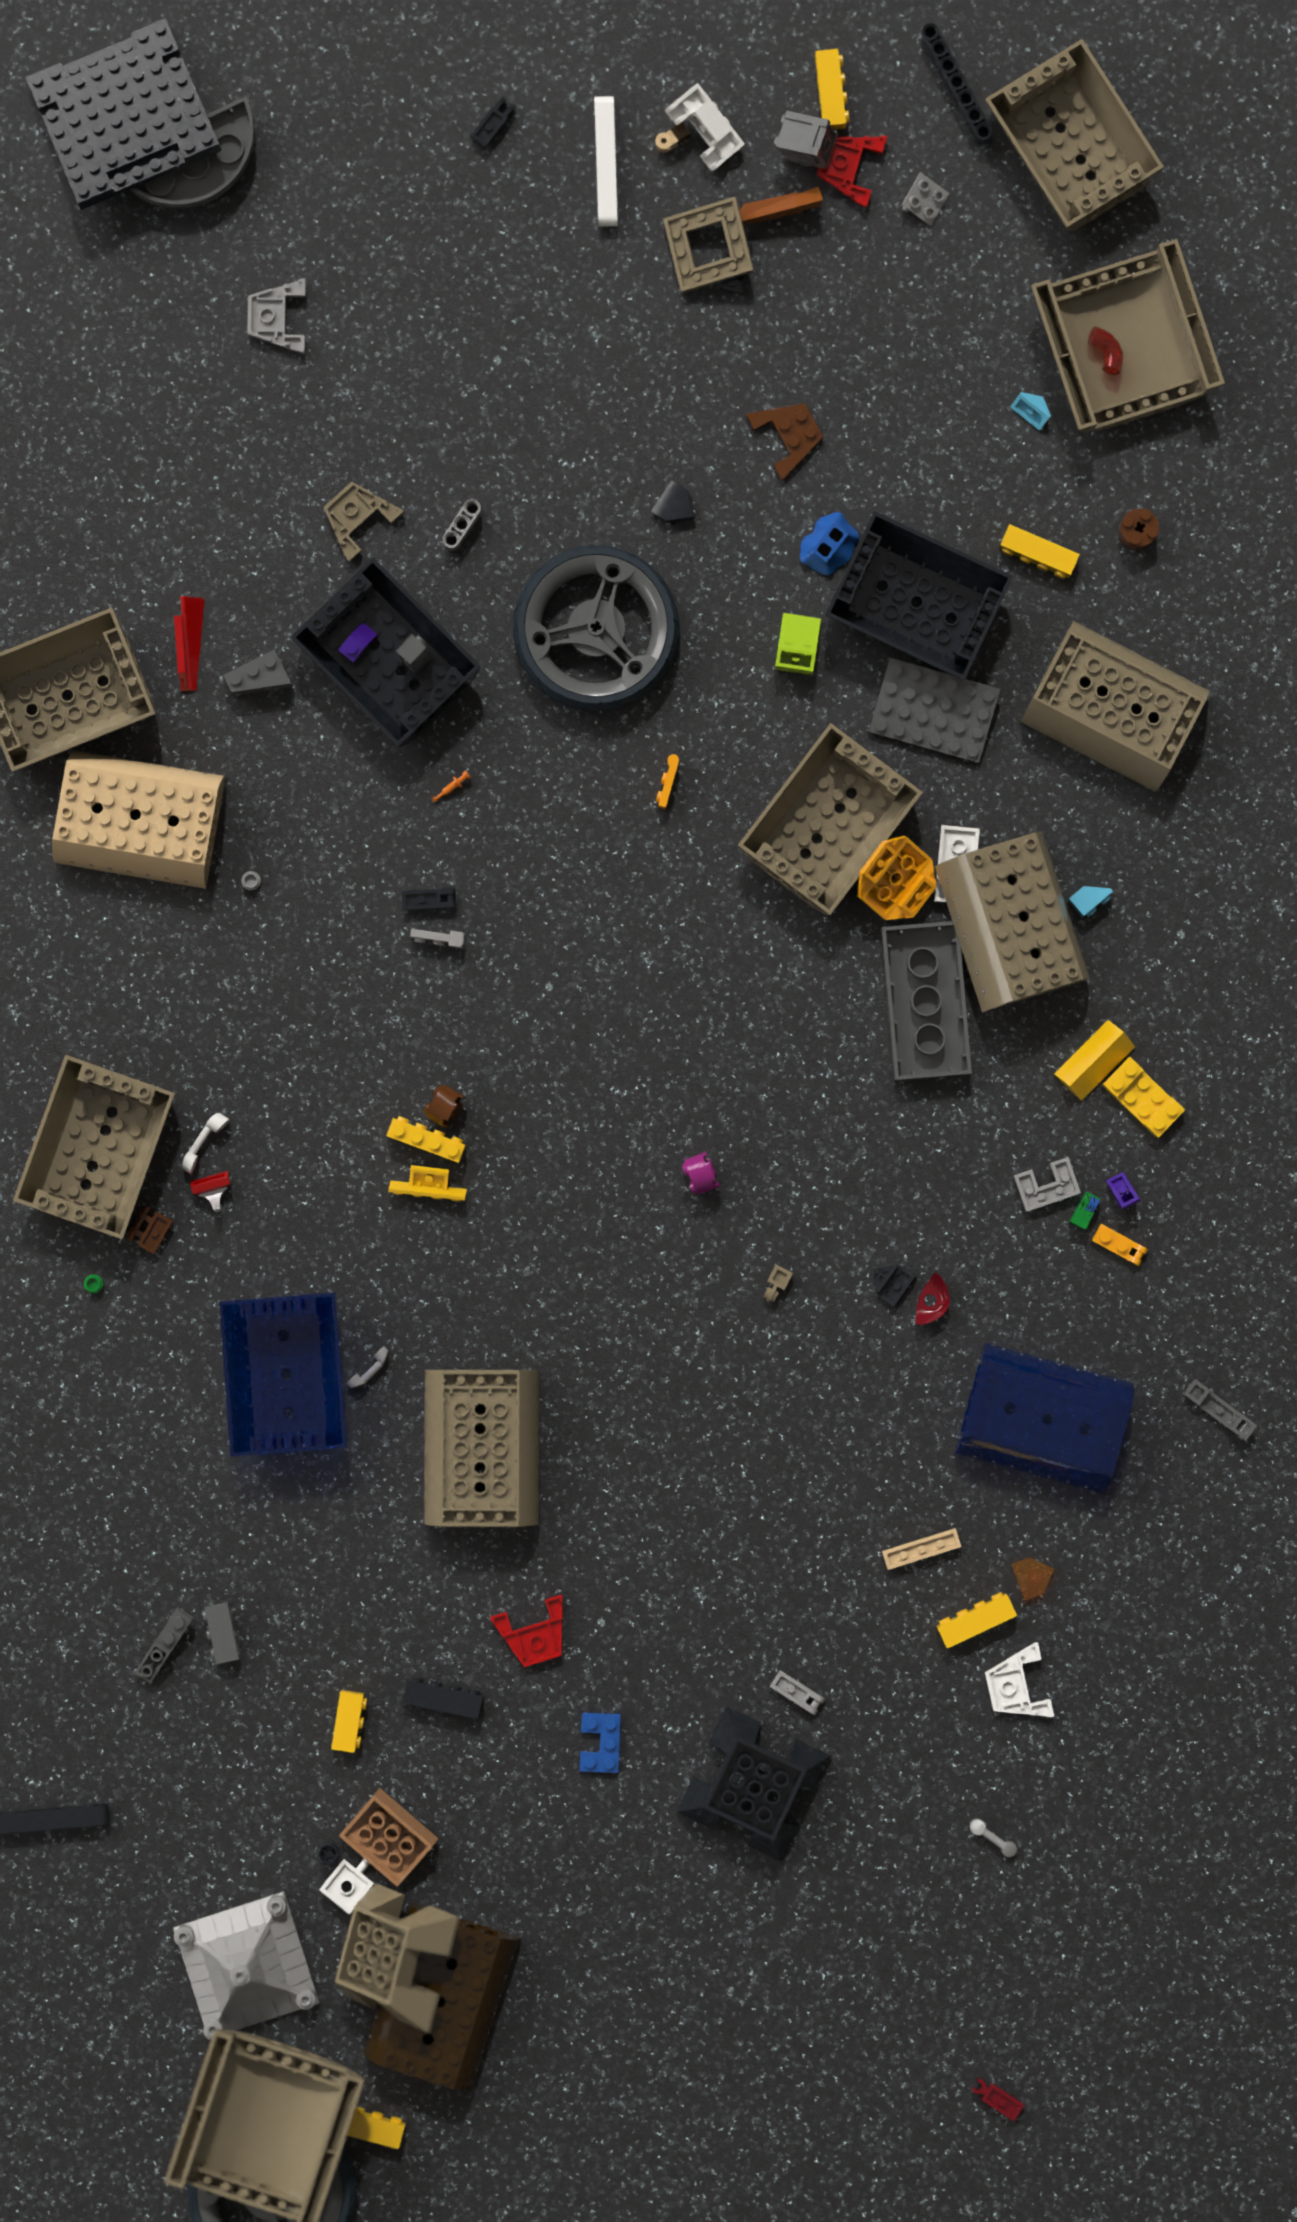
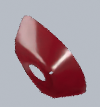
[915,1273,950,1325]

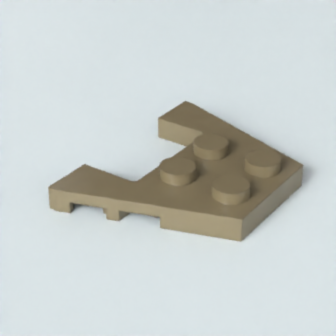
[324,482,404,562]

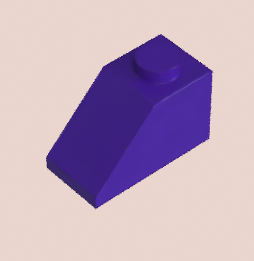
[338,622,378,664]

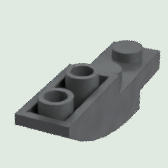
[135,1607,194,1684]

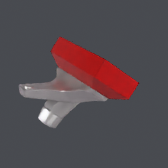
[191,1171,230,1212]

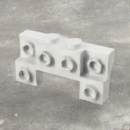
[665,83,744,171]

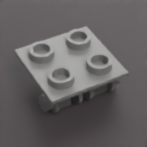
[902,172,949,226]

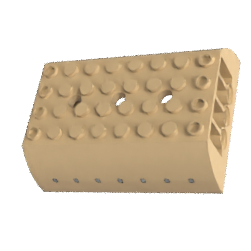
[52,750,226,889]

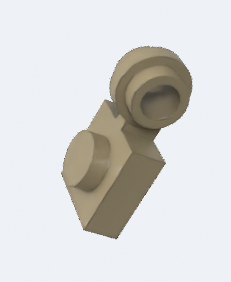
[763,1265,793,1302]

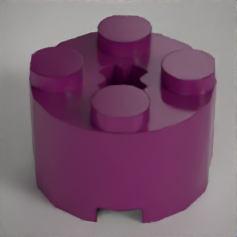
[682,1151,720,1195]

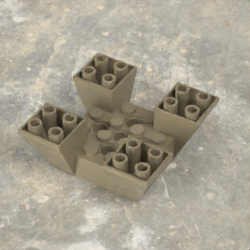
[335,1883,460,2033]

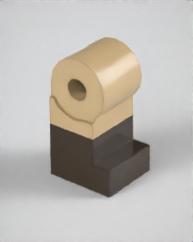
[656,121,691,153]

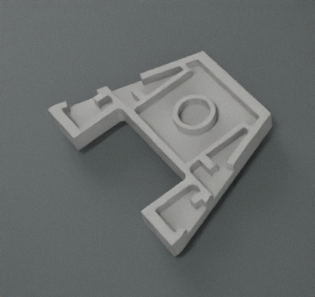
[248,278,306,354]

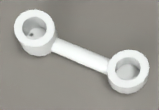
[182,1113,230,1174]

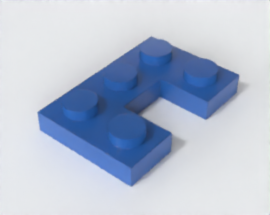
[580,1712,621,1773]

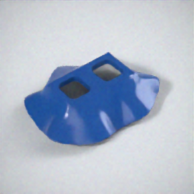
[800,512,859,575]

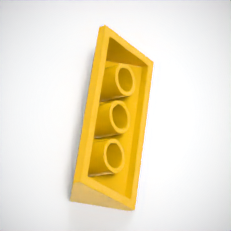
[1054,1020,1135,1101]

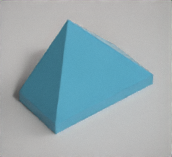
[1010,392,1051,430]

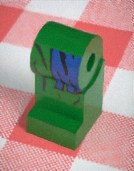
[1069,1191,1100,1230]

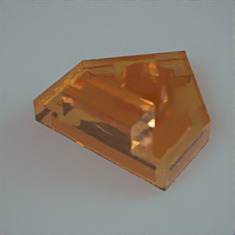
[1011,1557,1054,1600]

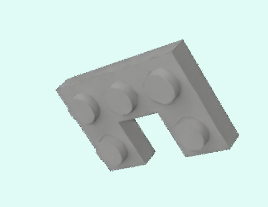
[1014,1157,1081,1212]

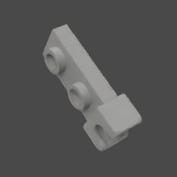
[410,929,465,949]

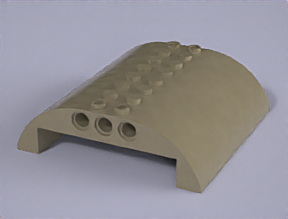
[1031,239,1225,432]
[164,2029,365,2222]

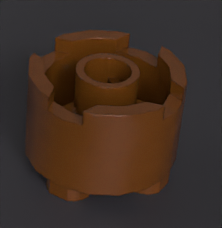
[1118,508,1159,550]
[423,1084,466,1129]

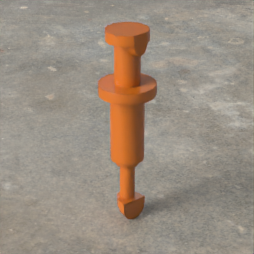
[431,770,471,802]

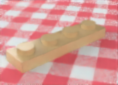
[882,1528,961,1570]

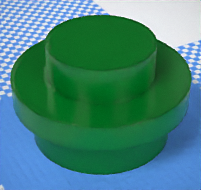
[84,1274,103,1294]

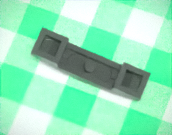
[1184,1379,1258,1441]

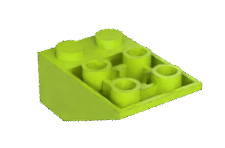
[775,613,821,675]

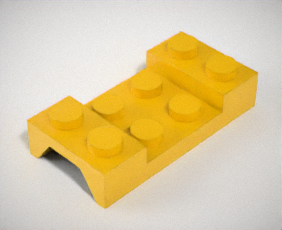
[1102,1057,1185,1138]

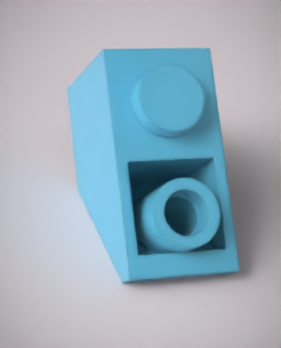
[1067,886,1113,917]

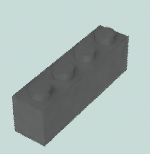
[396,635,431,674]

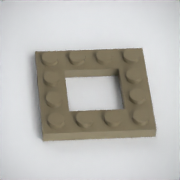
[663,197,754,293]

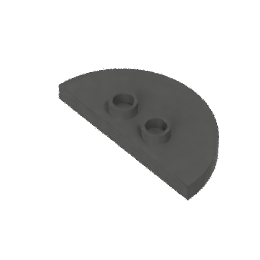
[129,96,255,208]

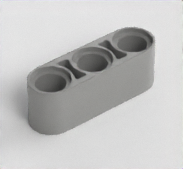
[443,499,481,551]

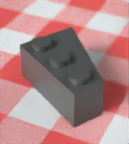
[223,650,293,695]

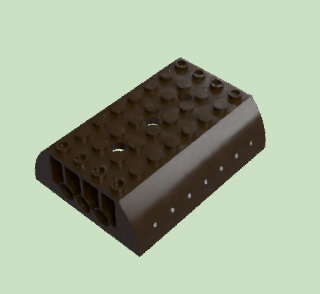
[363,1902,521,2090]

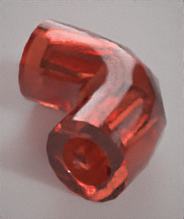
[1088,326,1123,375]

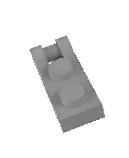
[770,1670,825,1715]

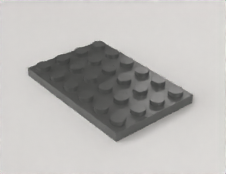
[869,658,1000,763]

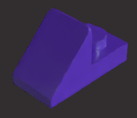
[1106,1172,1140,1209]

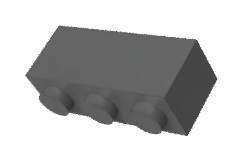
[202,1601,241,1664]

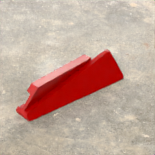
[174,596,204,692]

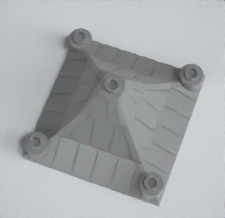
[173,1891,320,2040]

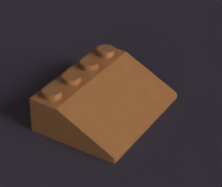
[339,1788,438,1887]

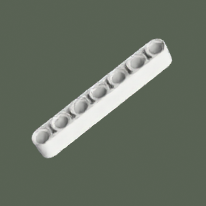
[595,96,618,227]

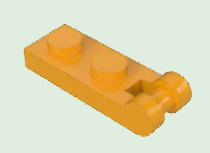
[656,754,679,810]
[1091,1224,1148,1266]

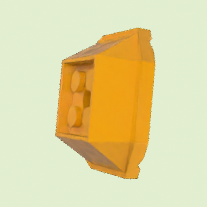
[857,836,937,920]

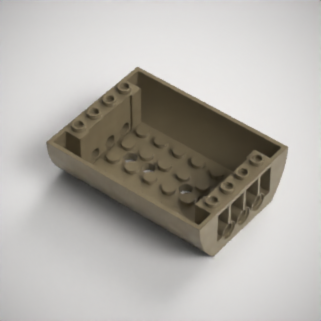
[985,39,1164,231]
[1020,620,1209,792]
[738,723,923,915]
[13,1055,175,1239]
[424,1369,540,1527]

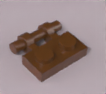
[126,1205,173,1254]

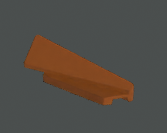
[740,187,823,225]

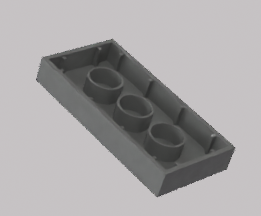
[881,921,972,1081]

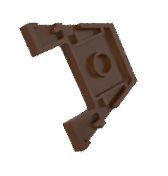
[746,403,823,481]

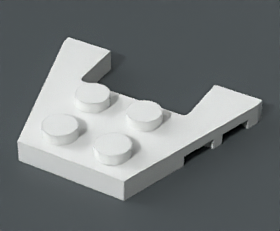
[985,1642,1054,1717]

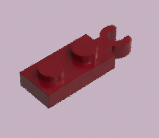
[971,2078,1024,2121]

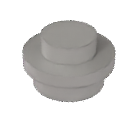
[241,871,261,891]

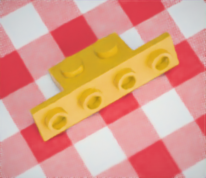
[388,1165,467,1201]

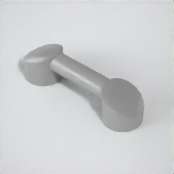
[346,1346,388,1388]
[970,1818,1017,1857]

